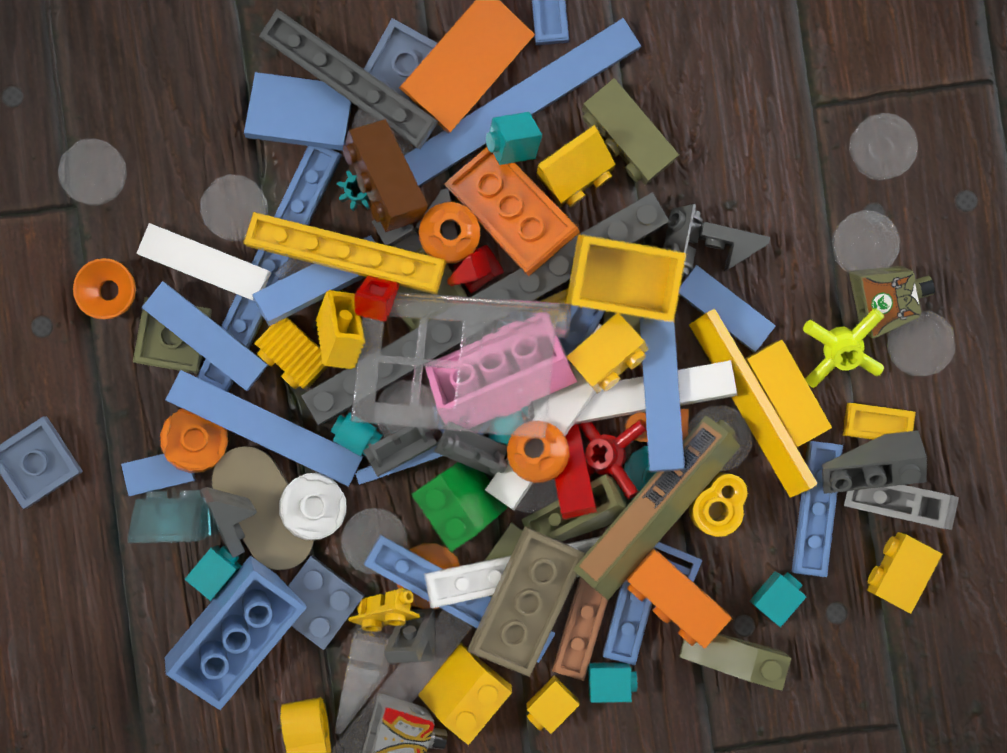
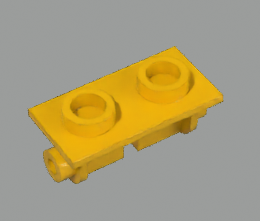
[348,588,420,632]

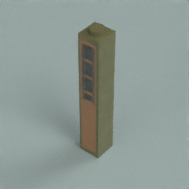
[573,415,741,600]

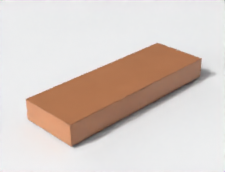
[552,576,608,681]

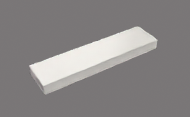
[136,223,271,301]

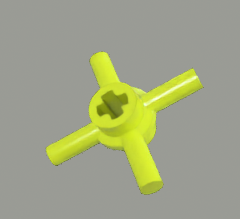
[803,308,884,388]

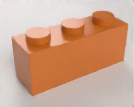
[627,548,732,649]

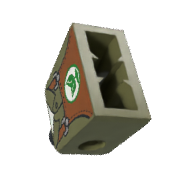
[849,266,935,338]

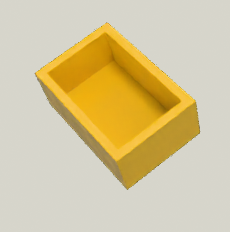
[566,235,686,322]

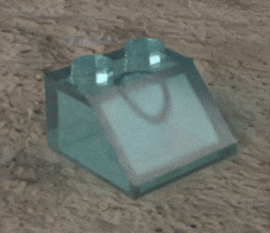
[128,490,211,543]

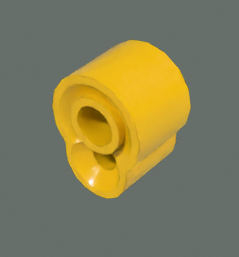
[688,473,747,537]
[281,697,332,753]

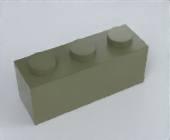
[582,78,679,185]

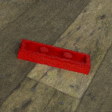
[555,424,597,520]

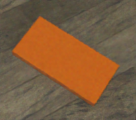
[399,0,535,133]
[444,147,580,276]

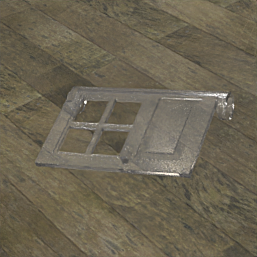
[351,292,571,438]

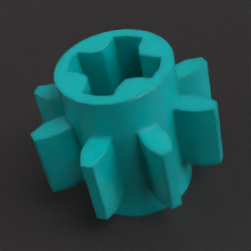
[337,170,370,211]

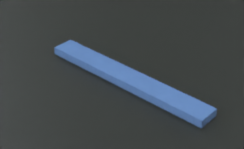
[404,18,641,187]
[197,146,342,392]

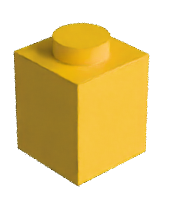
[526,675,580,734]

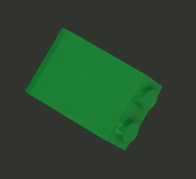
[411,462,508,552]

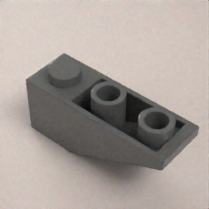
[822,430,927,494]

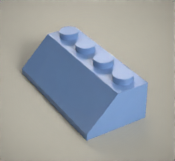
[165,556,307,710]

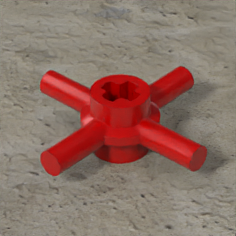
[578,419,647,500]

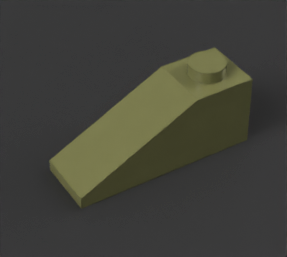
[522,474,630,542]
[679,633,791,691]

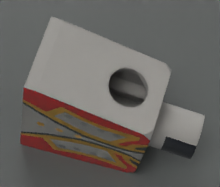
[362,693,447,753]

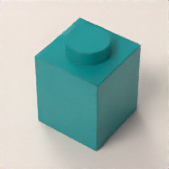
[486,112,542,165]
[184,545,241,601]
[750,571,807,628]
[588,662,637,702]

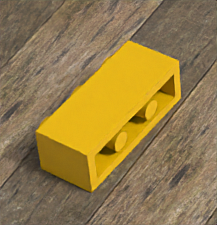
[745,340,832,447]

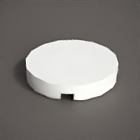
[279,473,346,540]

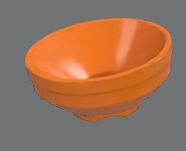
[419,202,480,264]
[73,258,136,320]
[507,421,569,483]

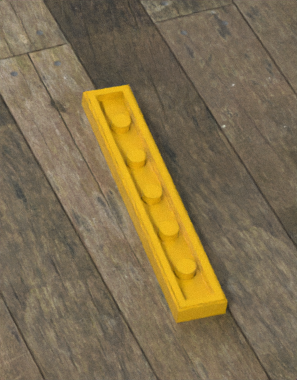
[244,212,446,295]
[689,309,817,498]

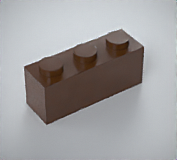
[343,119,428,233]

